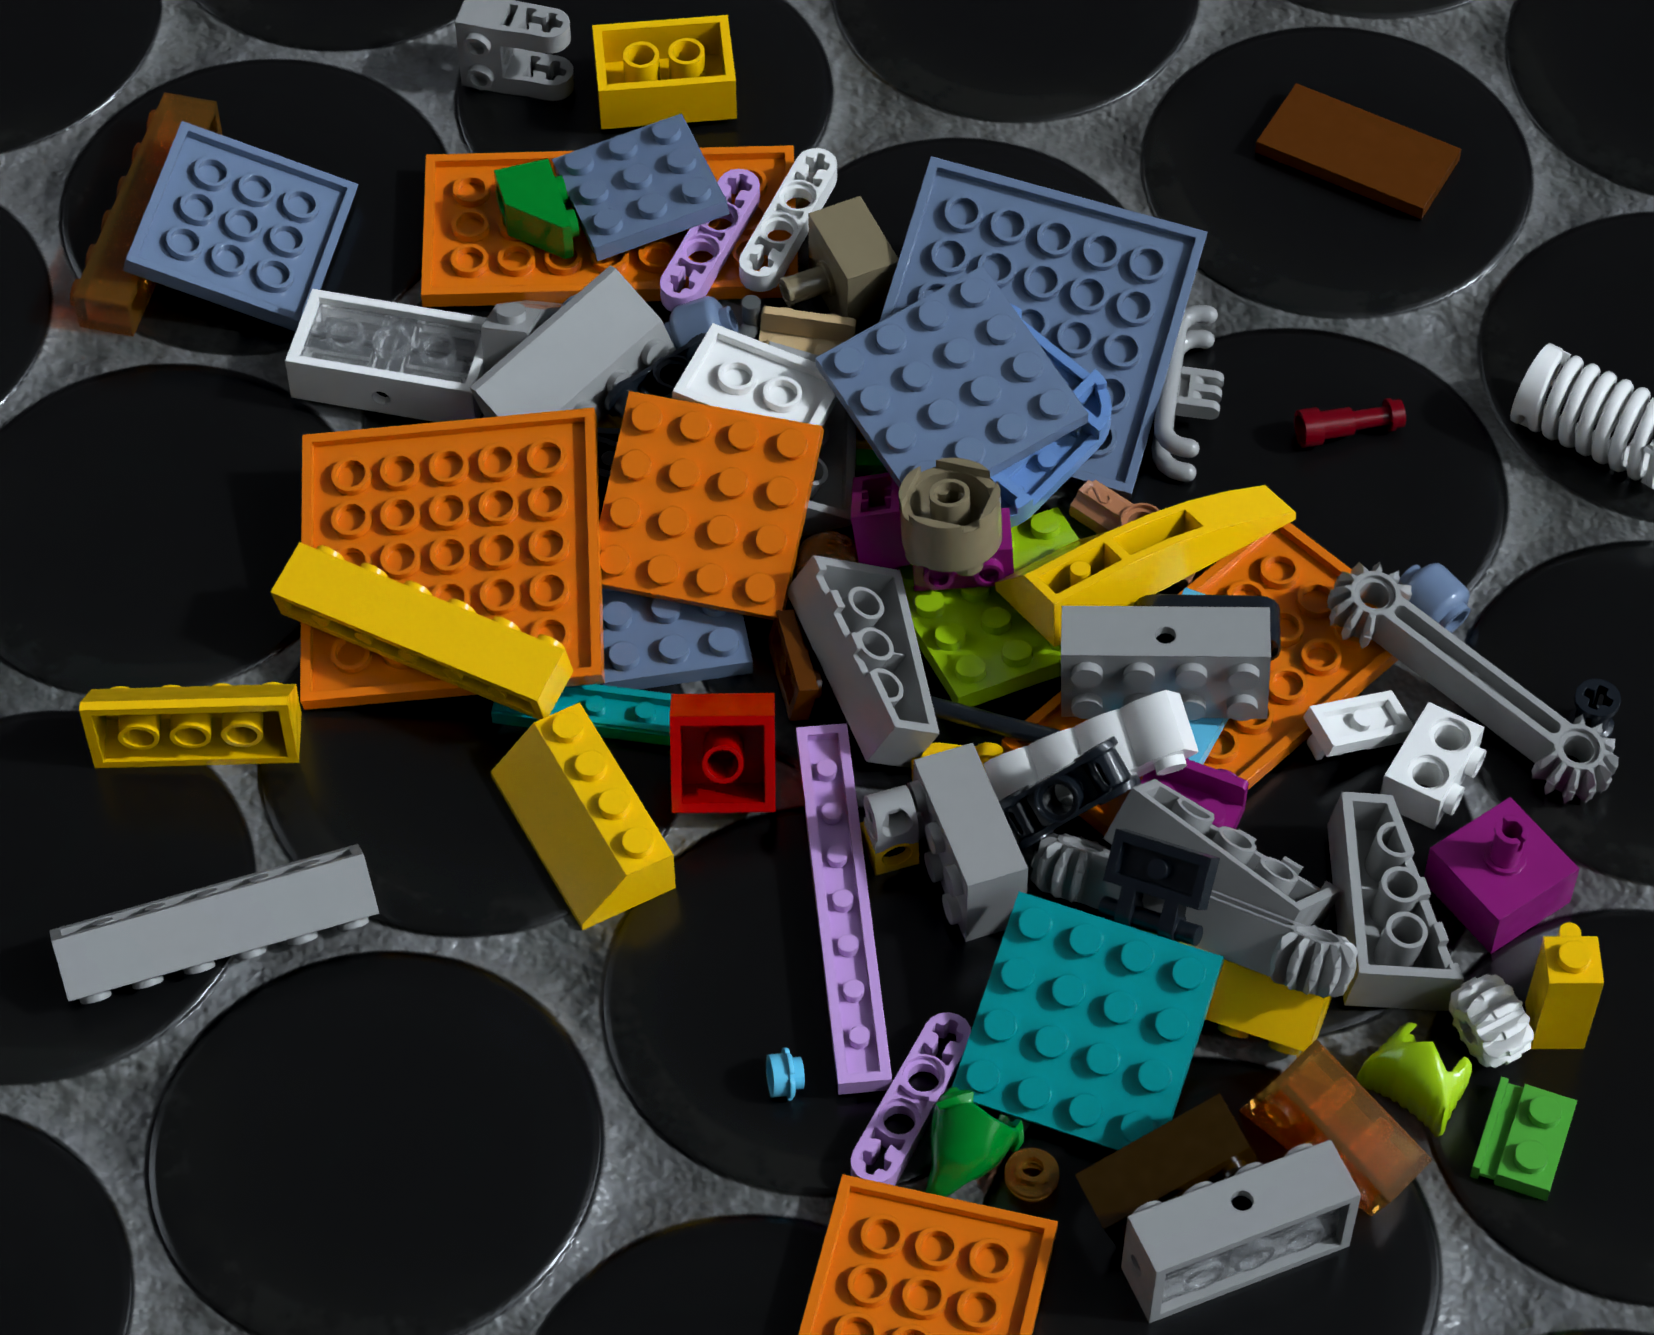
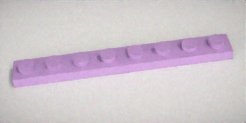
[796,723,892,1095]

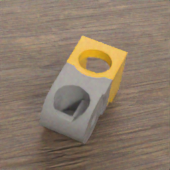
[860,785,920,876]

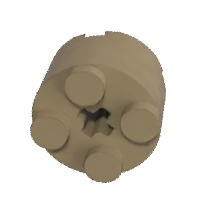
[899,458,1002,576]

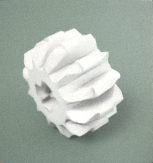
[1449,974,1534,1068]

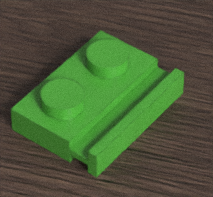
[1470,1076,1578,1201]

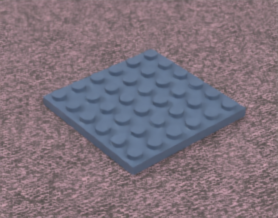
[850,156,1207,500]

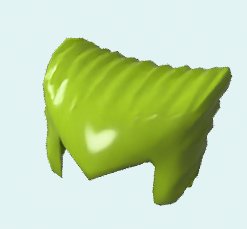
[1356,1022,1472,1137]

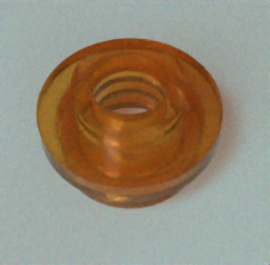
[1004,1148,1059,1202]

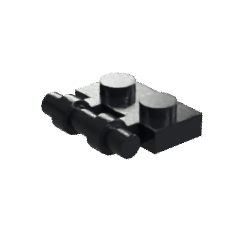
[1098,829,1220,946]

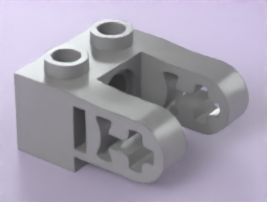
[455,0,575,101]

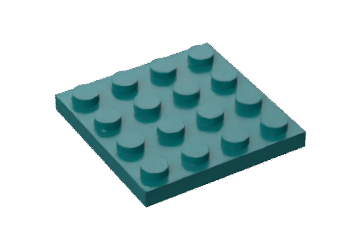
[952,891,1225,1151]

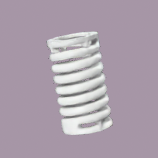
[1510,343,1654,489]

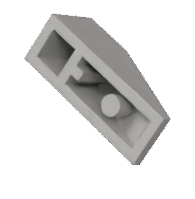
[481,300,561,374]

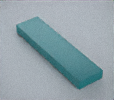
[491,684,671,746]

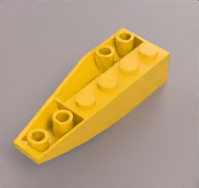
[995,485,1296,647]

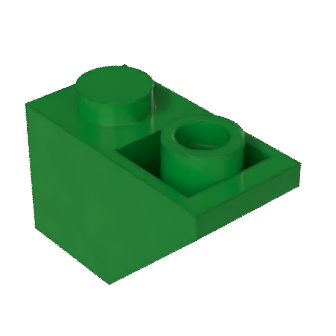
[494,158,580,259]

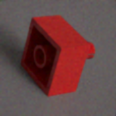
[670,693,776,813]

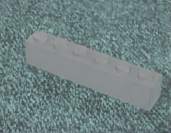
[49,844,379,1004]

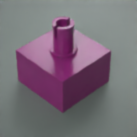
[1424,797,1580,954]

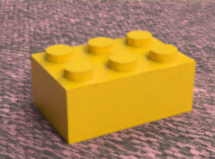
[592,15,737,129]

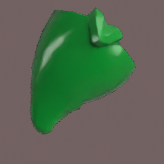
[925,1087,1024,1197]

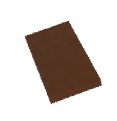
[1255,83,1462,220]

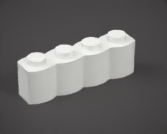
[983,690,1199,806]

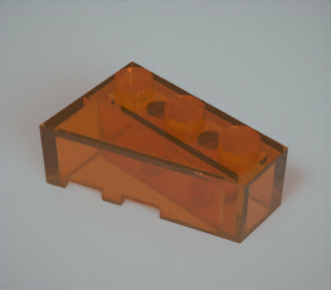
[1239,1039,1433,1216]

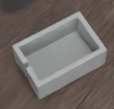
[907,743,1028,942]

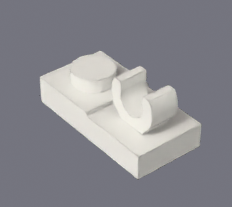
[1303,690,1414,760]

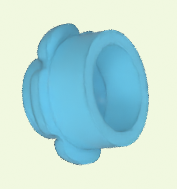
[766,1047,805,1101]

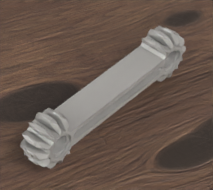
[1327,562,1619,804]
[1030,833,1358,998]

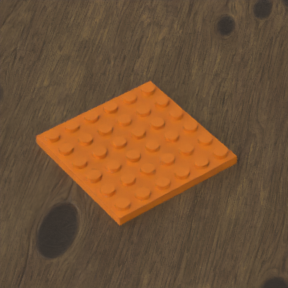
[300,407,605,710]

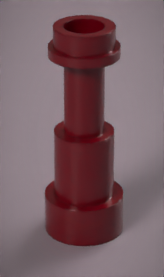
[1294,398,1406,448]

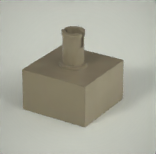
[779,196,899,335]

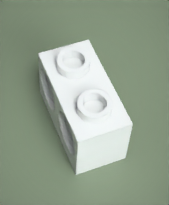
[1381,702,1486,830]

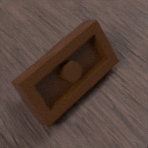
[767,609,822,721]

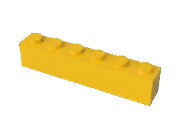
[270,542,574,720]

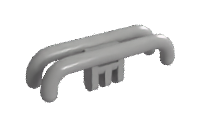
[1151,305,1224,482]

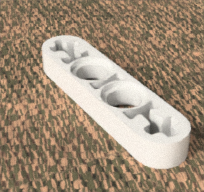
[739,148,837,292]

